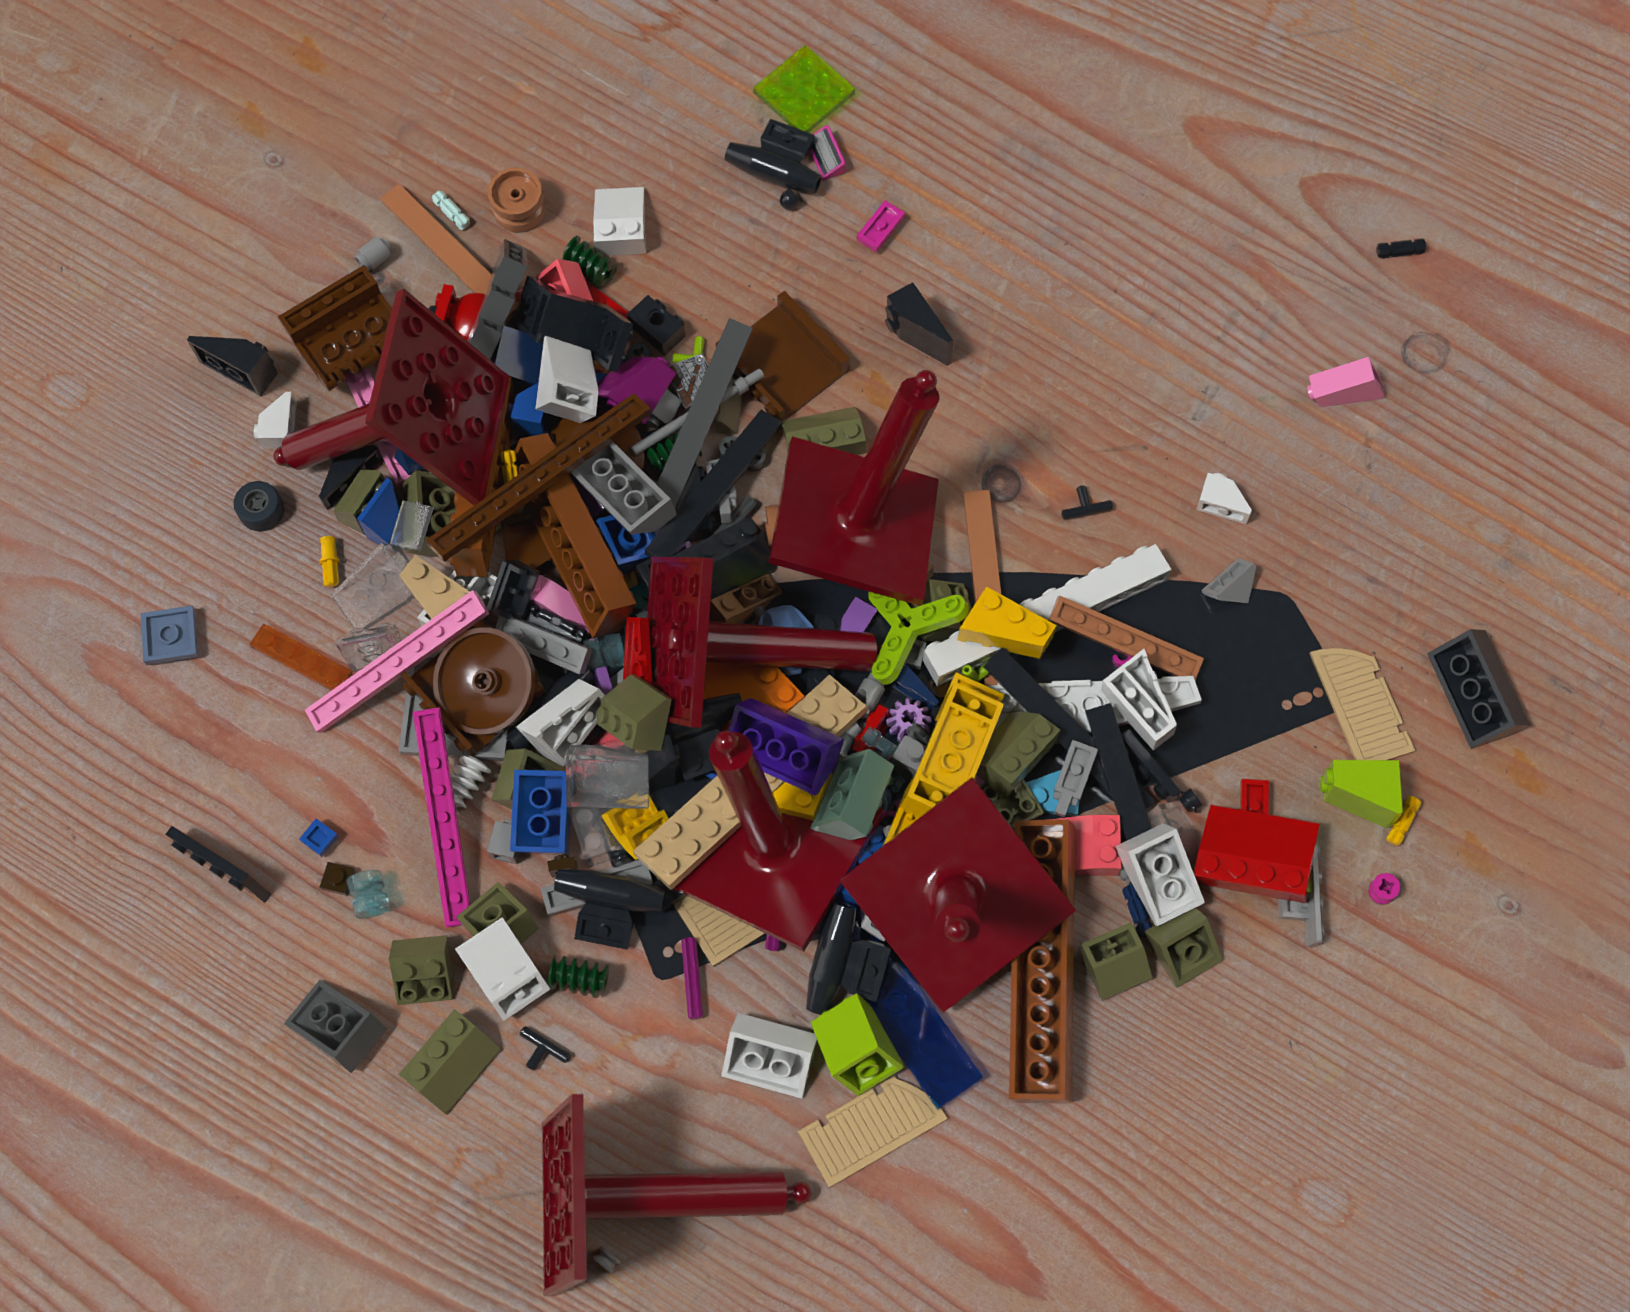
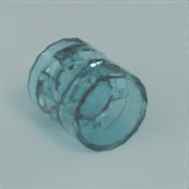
[583,632,624,673]
[346,870,391,919]

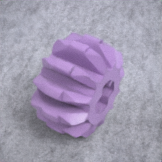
[886,698,932,742]

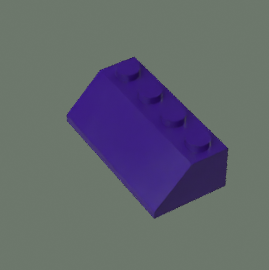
[728,698,844,796]

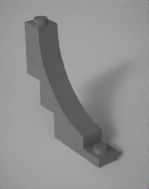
[467,238,527,359]

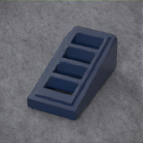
[892,663,939,712]

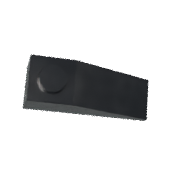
[319,444,383,510]

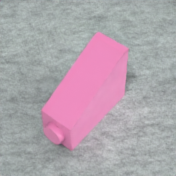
[1307,357,1385,407]

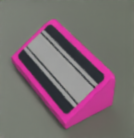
[810,125,846,181]

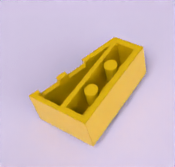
[957,586,1057,659]

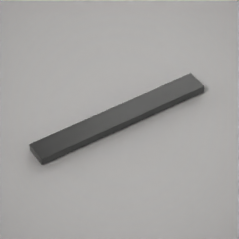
[657,318,753,508]

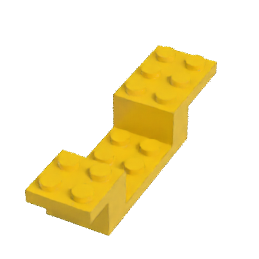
[883,672,1005,845]

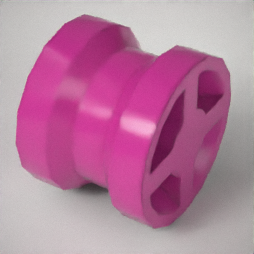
[1368,873,1400,905]

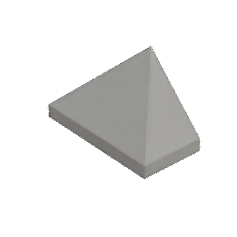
[1201,558,1256,603]

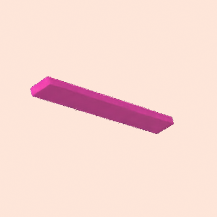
[413,707,471,927]

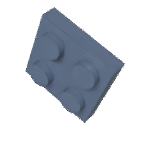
[140,605,199,665]

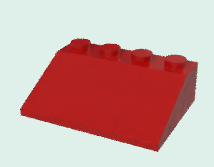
[1194,805,1320,904]

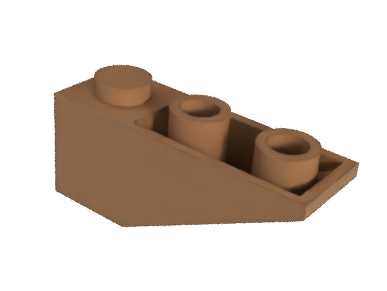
[709,574,784,624]

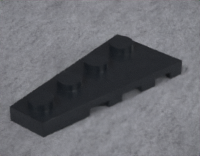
[165,826,272,903]

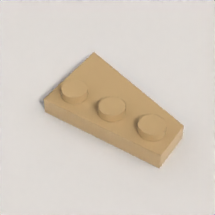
[399,555,470,619]

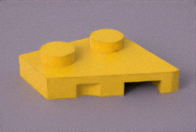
[773,772,832,821]

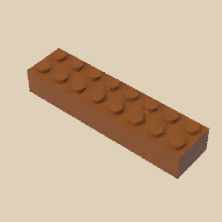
[450,377,515,578]
[515,433,636,638]

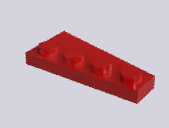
[623,617,652,685]

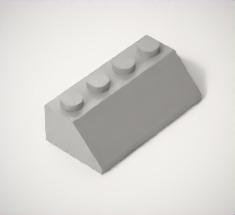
[570,442,677,535]

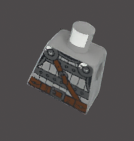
[669,354,709,411]

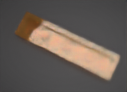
[249,623,353,691]

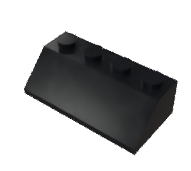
[671,516,775,600]
[1427,629,1530,749]

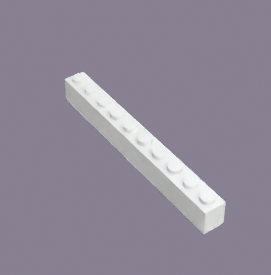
[923,544,1172,686]

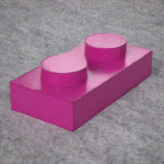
[857,200,905,253]

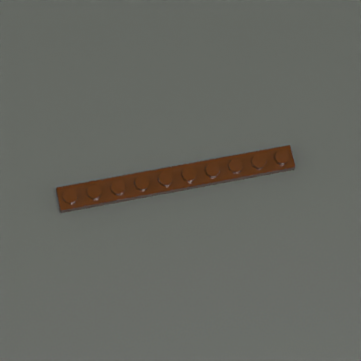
[426,393,651,562]

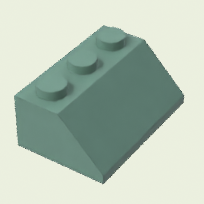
[811,749,894,840]

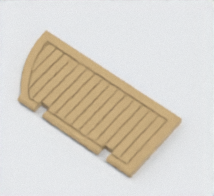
[1309,648,1416,760]
[653,873,766,967]
[798,1076,948,1188]

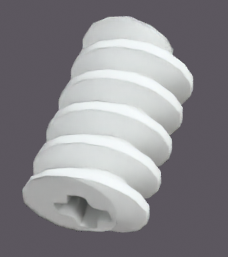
[451,755,492,815]

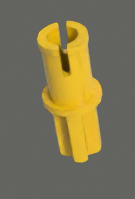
[319,536,340,588]

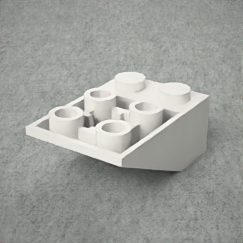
[536,336,599,423]
[455,917,550,1021]

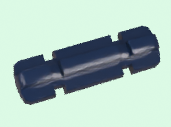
[1122,884,1152,938]

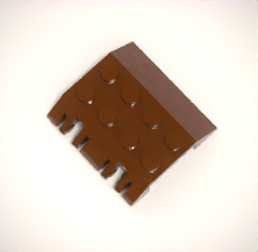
[278,265,392,391]

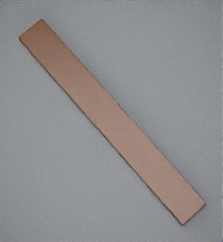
[380,184,519,324]
[963,490,1001,686]

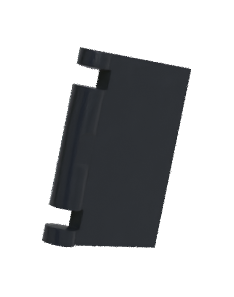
[524,603,587,675]

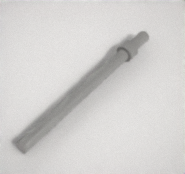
[631,369,764,455]

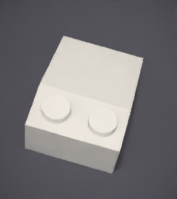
[593,187,646,256]
[1116,823,1205,926]

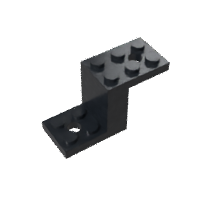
[513,275,633,373]

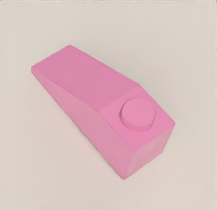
[529,575,590,636]

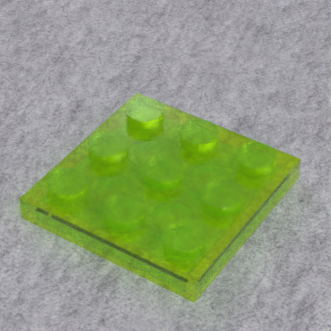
[753,45,855,133]

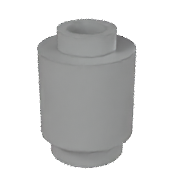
[354,236,392,271]

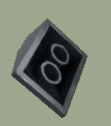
[885,282,953,366]
[187,336,278,397]

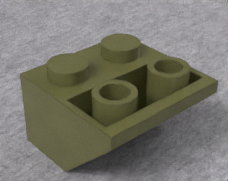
[333,470,385,535]
[911,579,972,642]
[1078,922,1153,1001]
[389,935,453,1005]

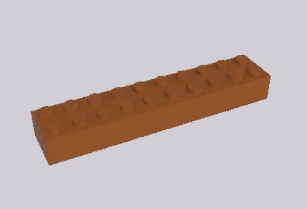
[1009,819,1075,1103]

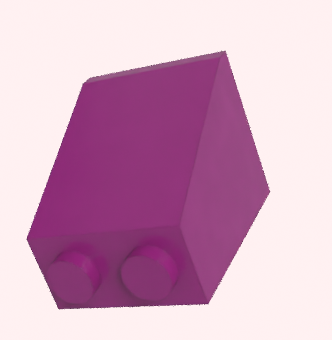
[597,356,676,424]

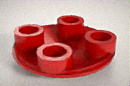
[450,293,485,338]

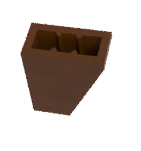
[501,519,556,575]

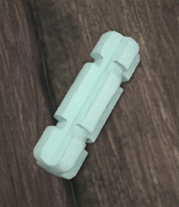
[432,190,470,230]

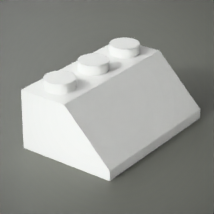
[721,1013,817,1098]

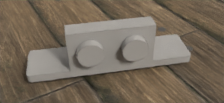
[1278,844,1324,948]

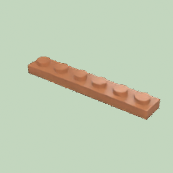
[1048,596,1204,680]

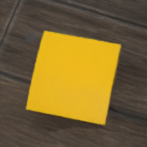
[601,788,669,860]

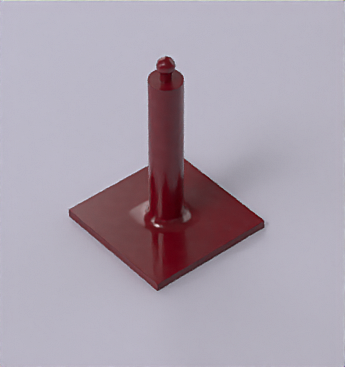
[273,289,510,506]
[768,370,940,606]
[647,557,883,728]
[664,730,885,952]
[839,777,1076,1013]
[542,1094,812,1296]

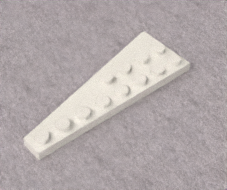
[986,676,1202,744]

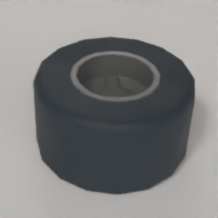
[233,481,284,532]

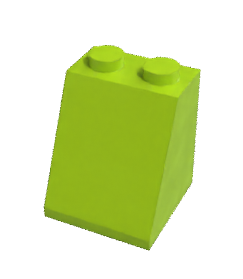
[1319,760,1403,828]
[811,993,904,1096]

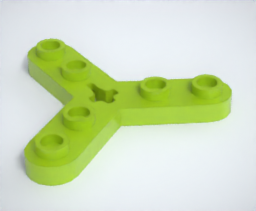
[868,592,970,684]

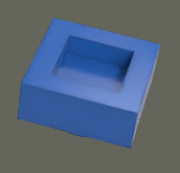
[299,819,339,857]

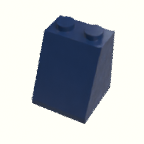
[490,326,543,394]

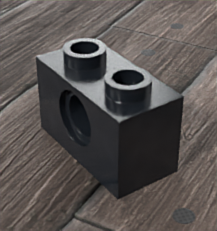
[627,295,685,356]

